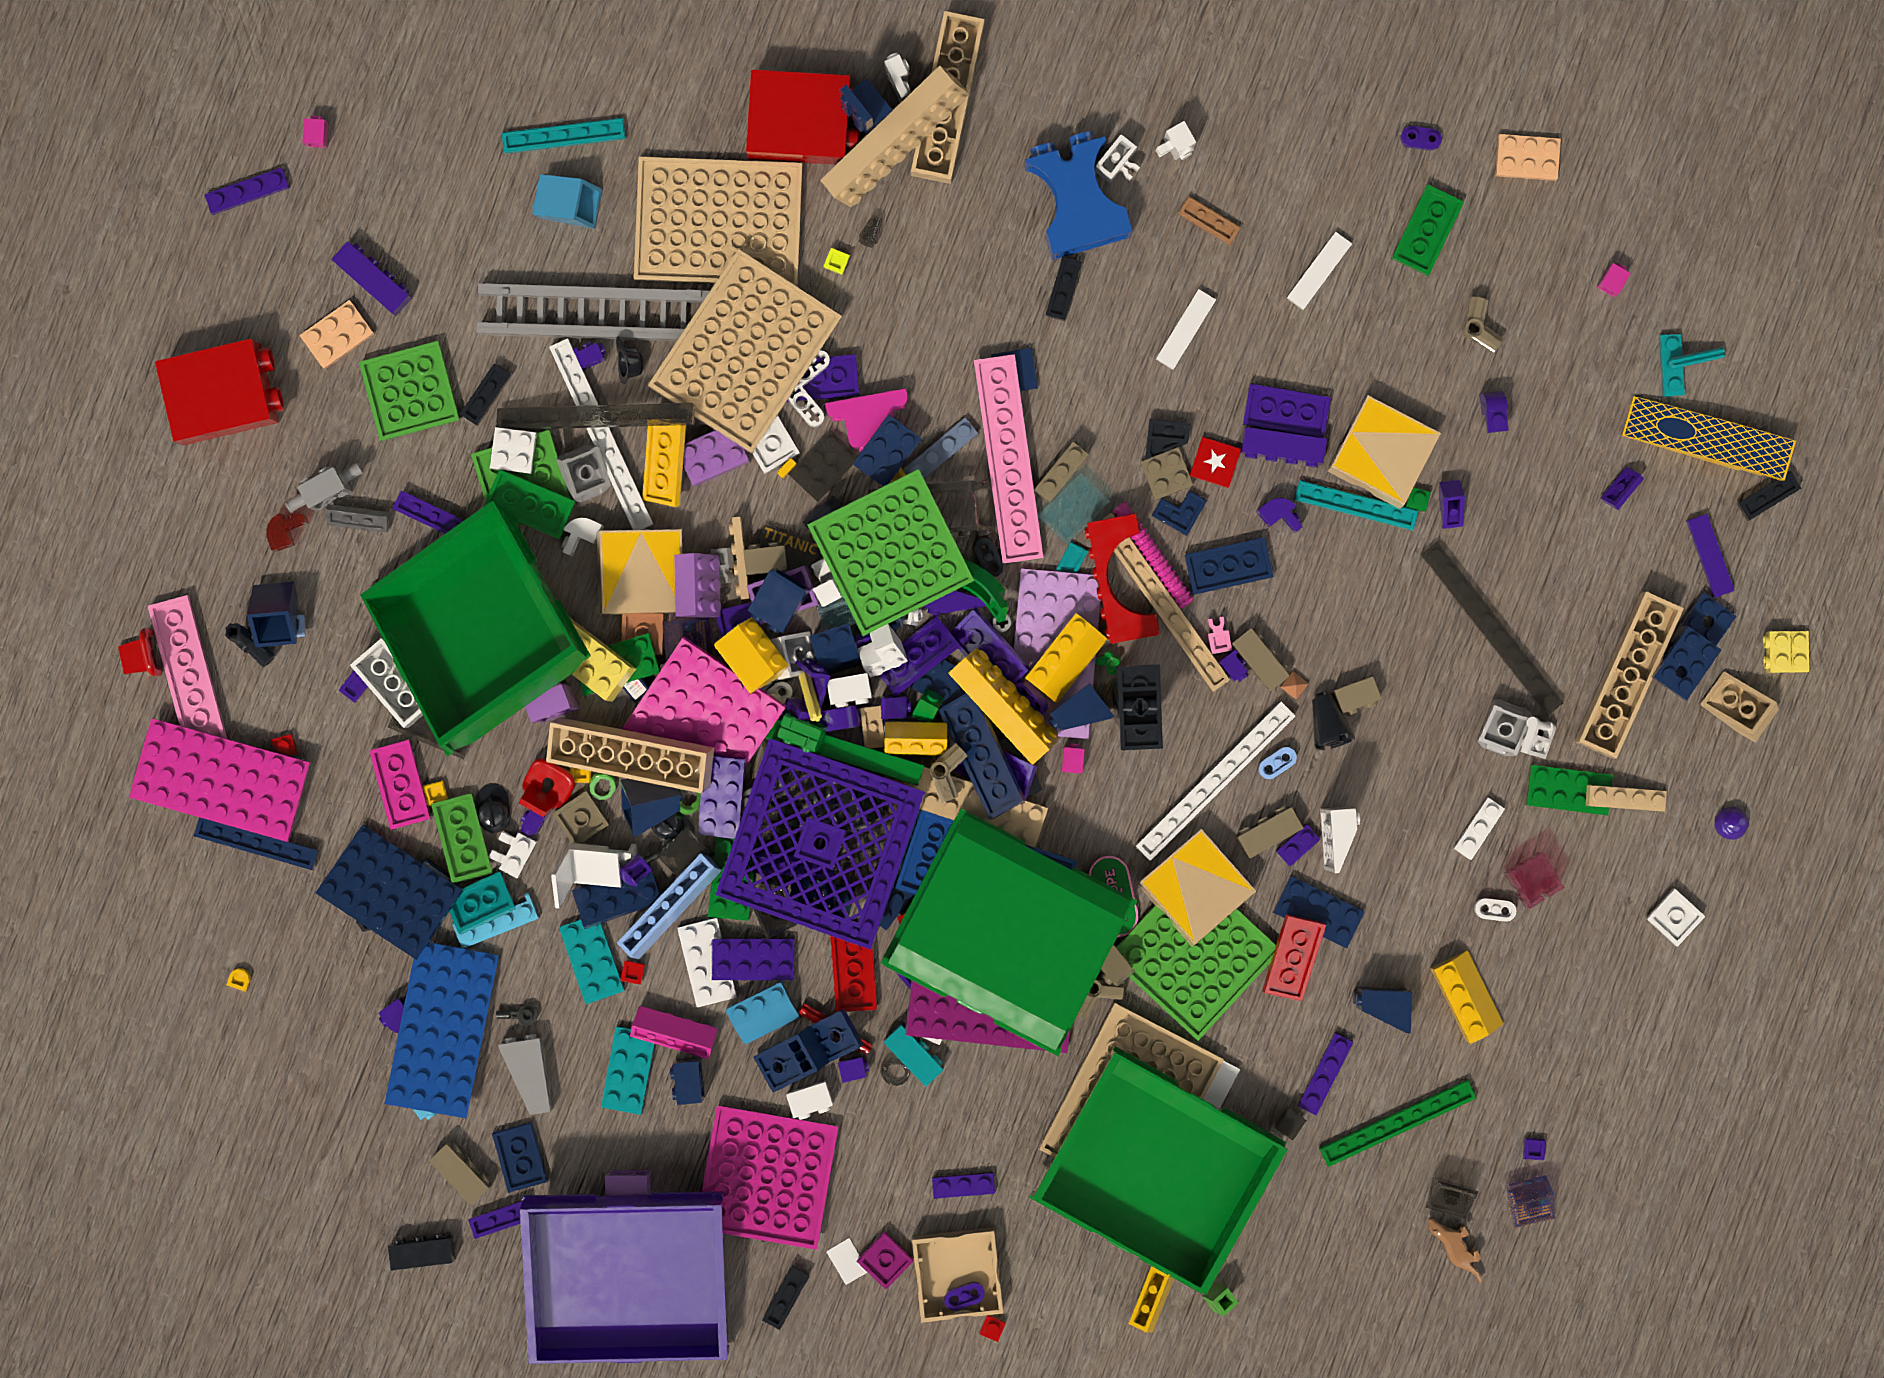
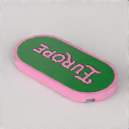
[1088,856,1138,937]

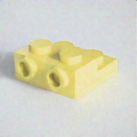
[1763,631,1809,673]

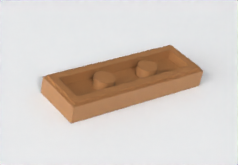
[1178,196,1241,246]

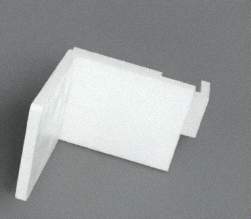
[551,843,637,908]

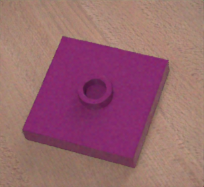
[856,1231,914,1290]

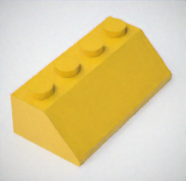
[1025,613,1107,703]
[1430,950,1504,1044]

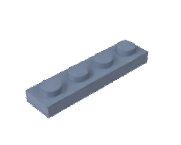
[903,418,978,479]

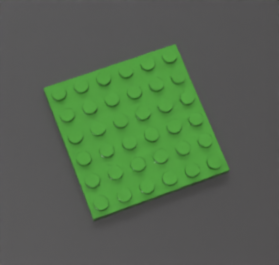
[808,469,974,636]
[1117,905,1276,1041]

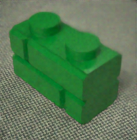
[777,712,827,753]

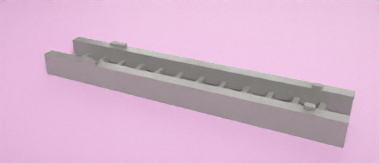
[477,283,710,342]

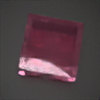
[1504,852,1565,909]

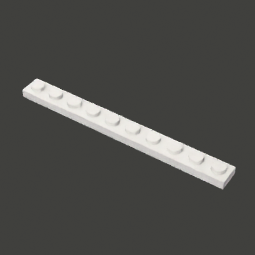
[549,338,654,530]
[1136,702,1295,861]

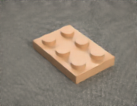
[1495,134,1561,181]
[300,300,374,369]

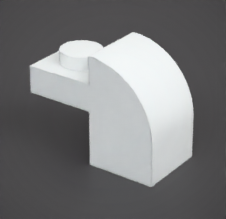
[562,518,604,557]

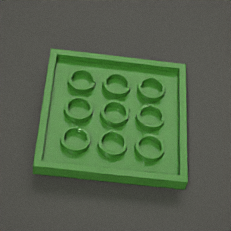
[359,341,460,442]
[471,430,574,526]

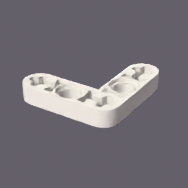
[788,350,829,427]

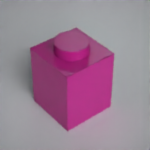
[302,116,329,148]
[1597,263,1631,297]
[1061,743,1085,774]

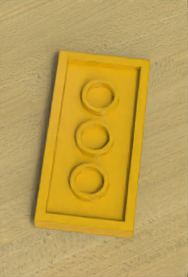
[642,418,686,507]

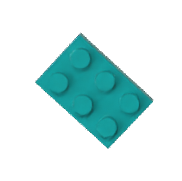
[450,871,516,935]

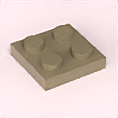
[1140,447,1193,500]
[552,791,610,844]

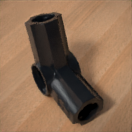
[225,623,276,668]

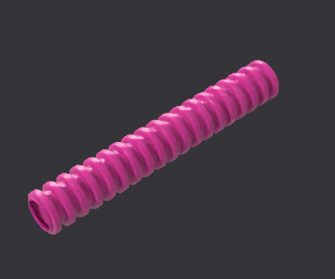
[1113,502,1194,608]

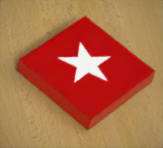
[1190,437,1241,488]

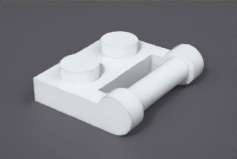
[1520,717,1556,759]

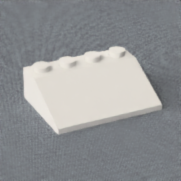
[1320,807,1360,873]

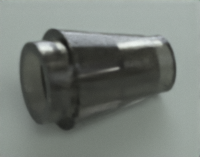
[859,216,883,248]

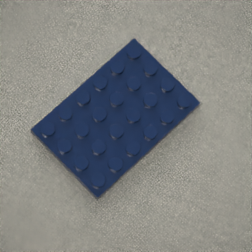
[315,825,463,960]

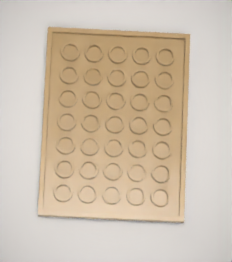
[634,157,803,287]
[648,249,842,454]
[1039,1002,1224,1157]

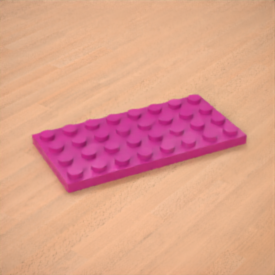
[129,718,311,842]

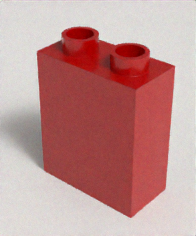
[746,70,859,165]
[155,339,285,446]

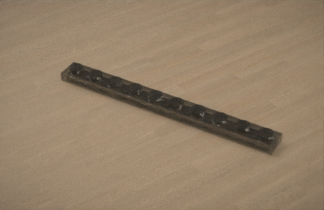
[496,403,695,430]
[1420,542,1563,716]

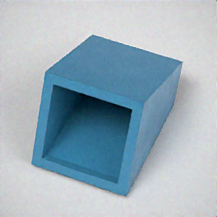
[532,174,602,229]

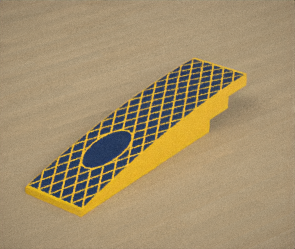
[1621,396,1796,481]

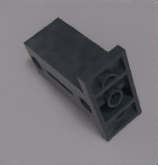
[1112,664,1163,751]

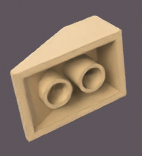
[1701,672,1779,743]

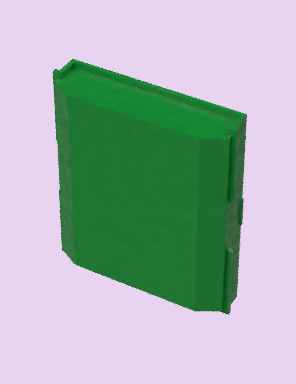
[360,501,591,756]
[880,808,1138,1057]
[1029,1046,1288,1295]

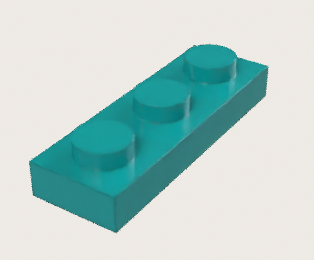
[1659,334,1685,397]

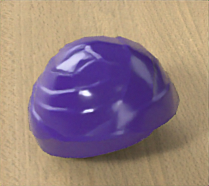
[1714,807,1749,840]

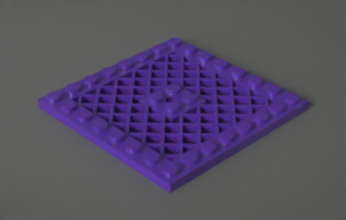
[715,738,926,950]

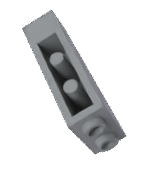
[499,1034,553,1115]

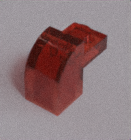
[266,512,309,552]

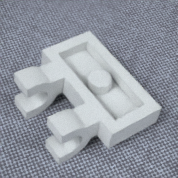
[489,831,537,878]

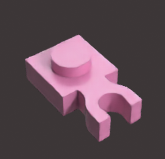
[1208,617,1232,654]

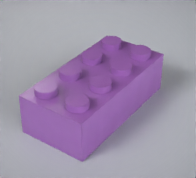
[525,682,580,723]

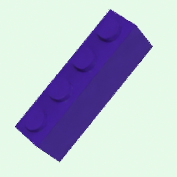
[331,241,412,316]
[1240,427,1327,468]

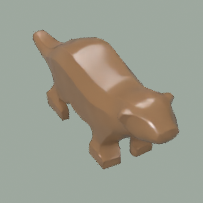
[1428,1218,1483,1283]

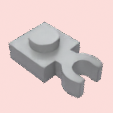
[711,548,734,584]

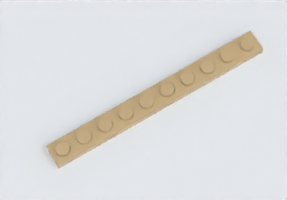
[1103,513,1230,692]

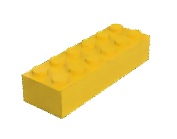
[949,648,1060,765]

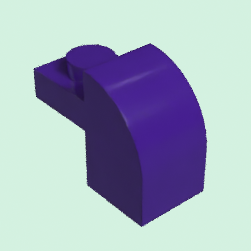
[1480,391,1509,433]
[1256,498,1303,533]
[820,706,861,732]

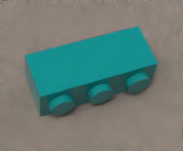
[883,1023,944,1087]

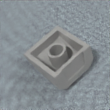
[556,444,611,502]
[1478,699,1533,756]

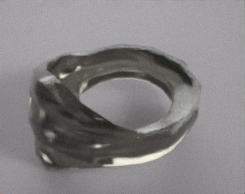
[881,1058,910,1086]

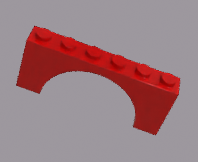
[1085,513,1161,644]

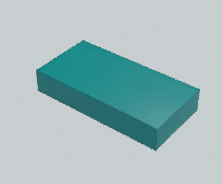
[1055,541,1088,573]

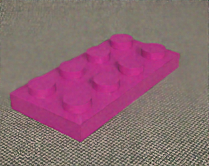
[369,740,431,830]

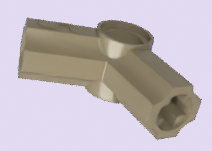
[1462,297,1504,354]
[930,743,968,803]
[1078,979,1124,1019]

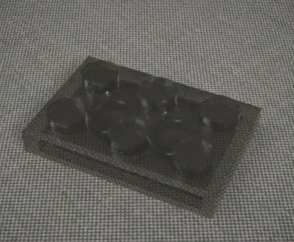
[788,430,858,502]

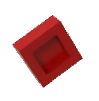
[271,734,298,756]
[620,960,645,985]
[979,1315,1006,1342]

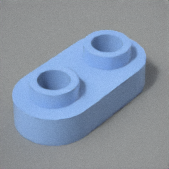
[1258,747,1297,779]

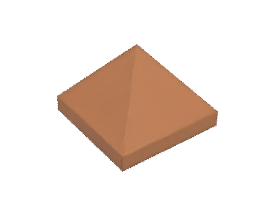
[1280,671,1309,700]

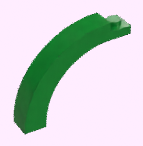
[962,559,1009,622]

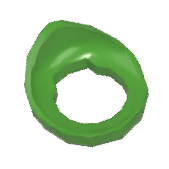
[589,772,616,800]
[679,789,701,815]

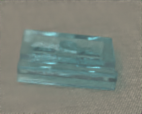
[817,597,856,631]

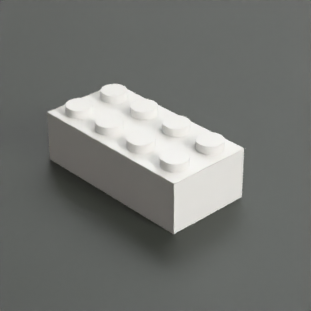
[350,638,423,728]

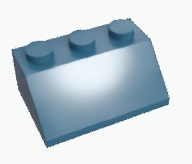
[726,981,800,1045]

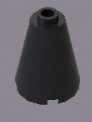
[1312,692,1355,751]

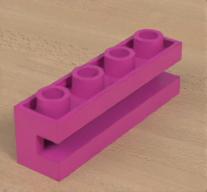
[630,1006,718,1059]

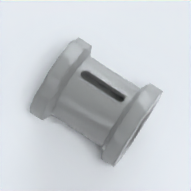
[993,615,1011,632]

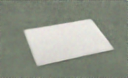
[826,1238,867,1285]

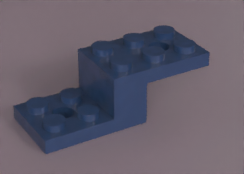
[840,79,893,135]
[1651,593,1737,701]
[753,1009,864,1093]

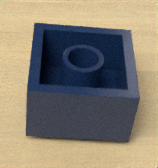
[670,1057,705,1105]

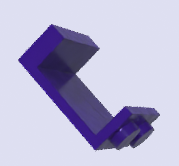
[785,658,830,722]

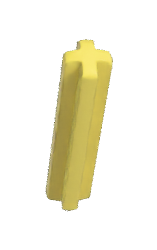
[799,671,822,722]

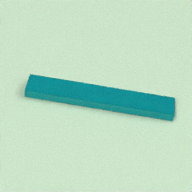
[501,118,626,154]
[1294,480,1418,531]

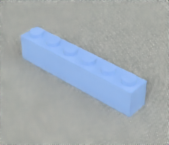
[617,853,722,959]

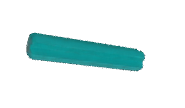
[1668,347,1726,369]

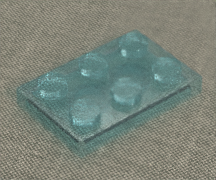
[1038,473,1110,545]

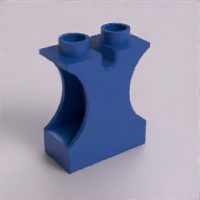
[1024,131,1132,261]

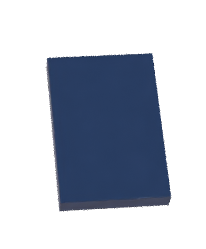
[492,1122,548,1193]

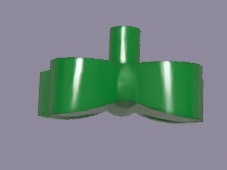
[1095,650,1121,675]

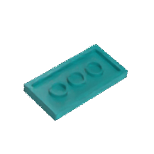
[559,919,625,1005]
[601,1026,655,1115]

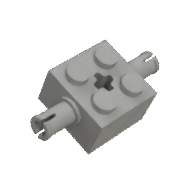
[285,462,364,513]

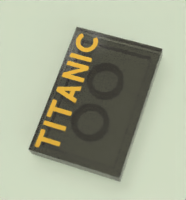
[757,524,820,576]

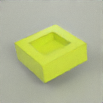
[823,248,850,275]

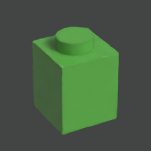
[1202,1282,1238,1317]

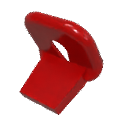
[118,628,163,677]
[519,758,575,817]

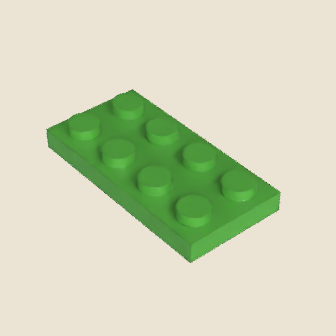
[431,793,492,884]

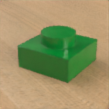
[1405,488,1431,512]

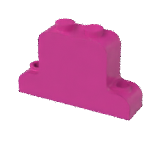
[825,388,908,452]

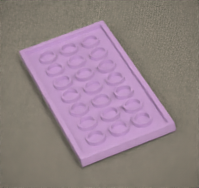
[1014,569,1100,739]

